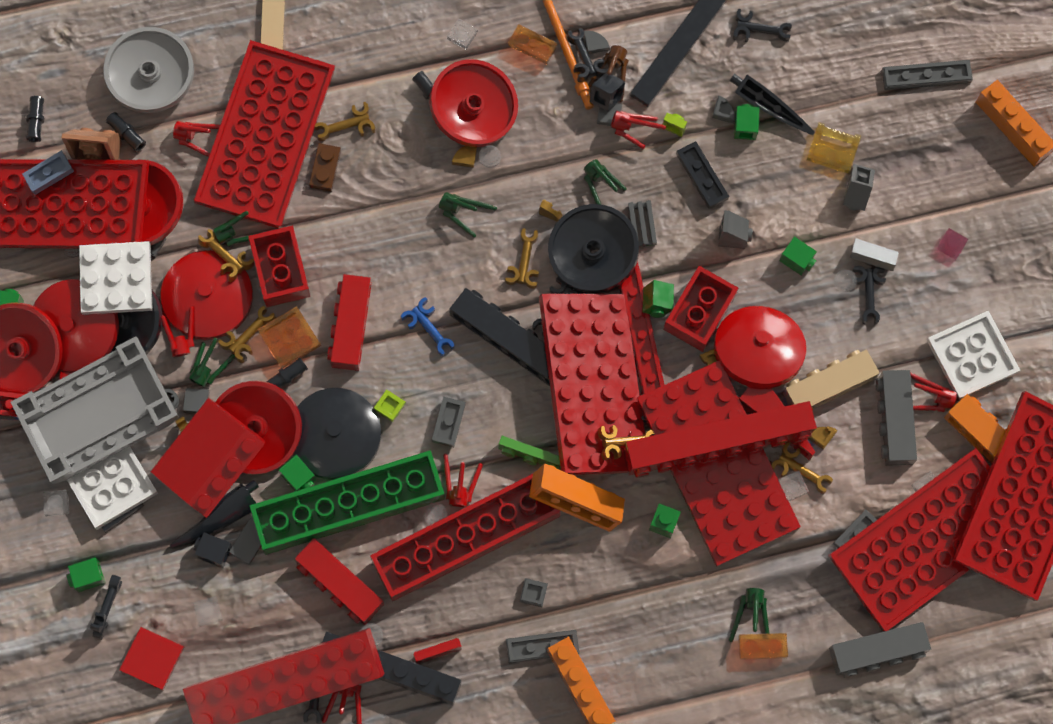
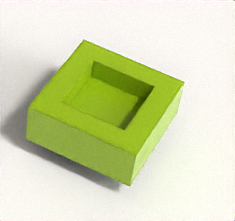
[662,112,687,137]
[374,389,406,422]

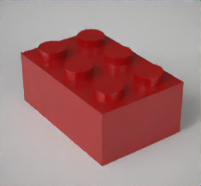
[249,225,311,308]
[663,266,739,352]

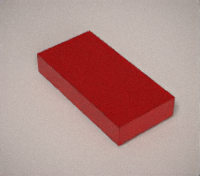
[414,638,462,664]

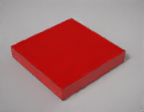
[119,627,185,690]

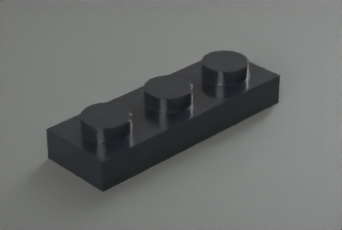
[676,141,729,209]

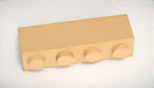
[783,349,880,410]

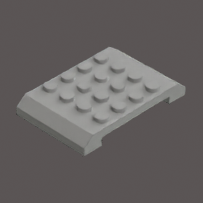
[11,336,179,484]

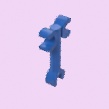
[401,297,454,357]

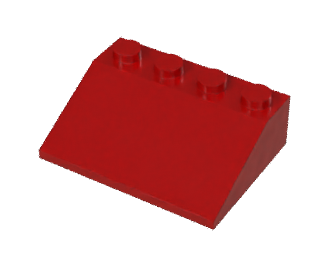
[150,397,265,518]

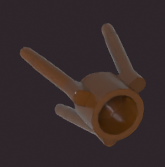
[588,45,629,102]

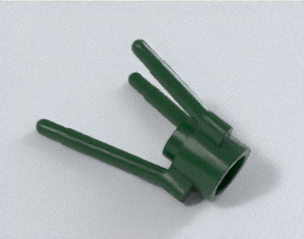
[583,159,627,204]
[439,192,497,238]
[213,211,249,247]
[189,338,236,387]
[729,588,770,642]

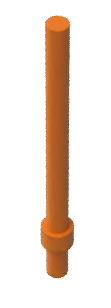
[542,0,594,110]

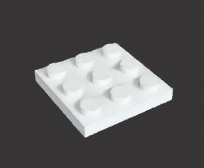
[79,241,152,315]
[926,311,1021,400]
[67,447,158,530]

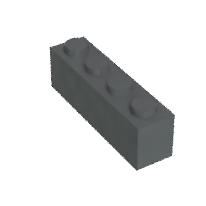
[876,370,917,466]
[829,622,931,678]

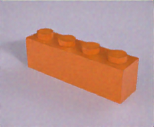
[975,79,1053,167]
[944,394,1006,464]
[529,464,625,532]
[546,636,616,724]

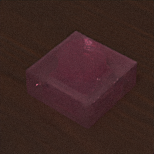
[936,228,968,260]

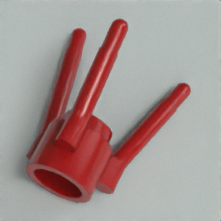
[611,111,666,149]
[173,121,220,157]
[161,306,194,357]
[910,372,957,412]
[443,453,483,507]
[322,685,362,724]

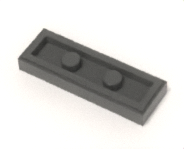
[506,630,580,663]

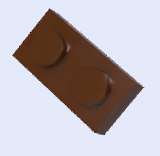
[309,143,341,191]

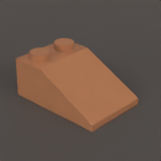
[61,128,122,160]

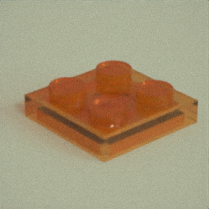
[257,306,321,369]

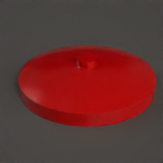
[429,59,518,147]
[142,160,183,246]
[161,250,253,340]
[33,279,119,372]
[0,302,63,394]
[714,306,806,389]
[216,381,302,474]

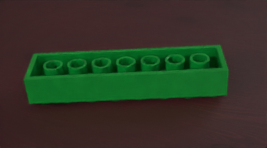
[250,450,445,555]

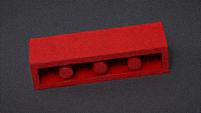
[327,274,372,371]
[295,538,384,625]

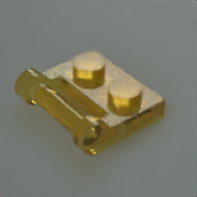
[807,122,861,174]

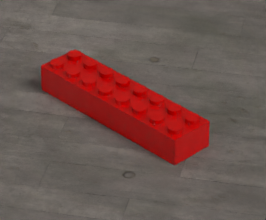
[622,401,817,478]
[370,474,560,602]
[183,628,385,724]

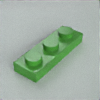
[498,436,561,470]

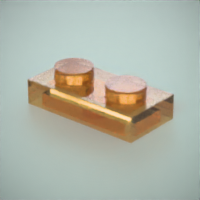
[508,24,558,65]
[738,633,788,659]

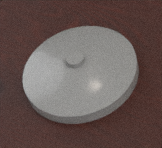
[103,27,194,113]

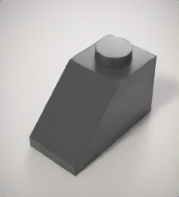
[843,164,875,211]
[718,210,753,249]

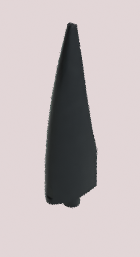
[729,74,815,136]
[170,480,259,548]

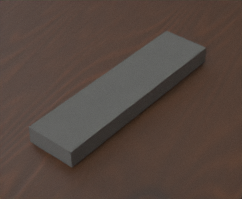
[882,60,973,90]

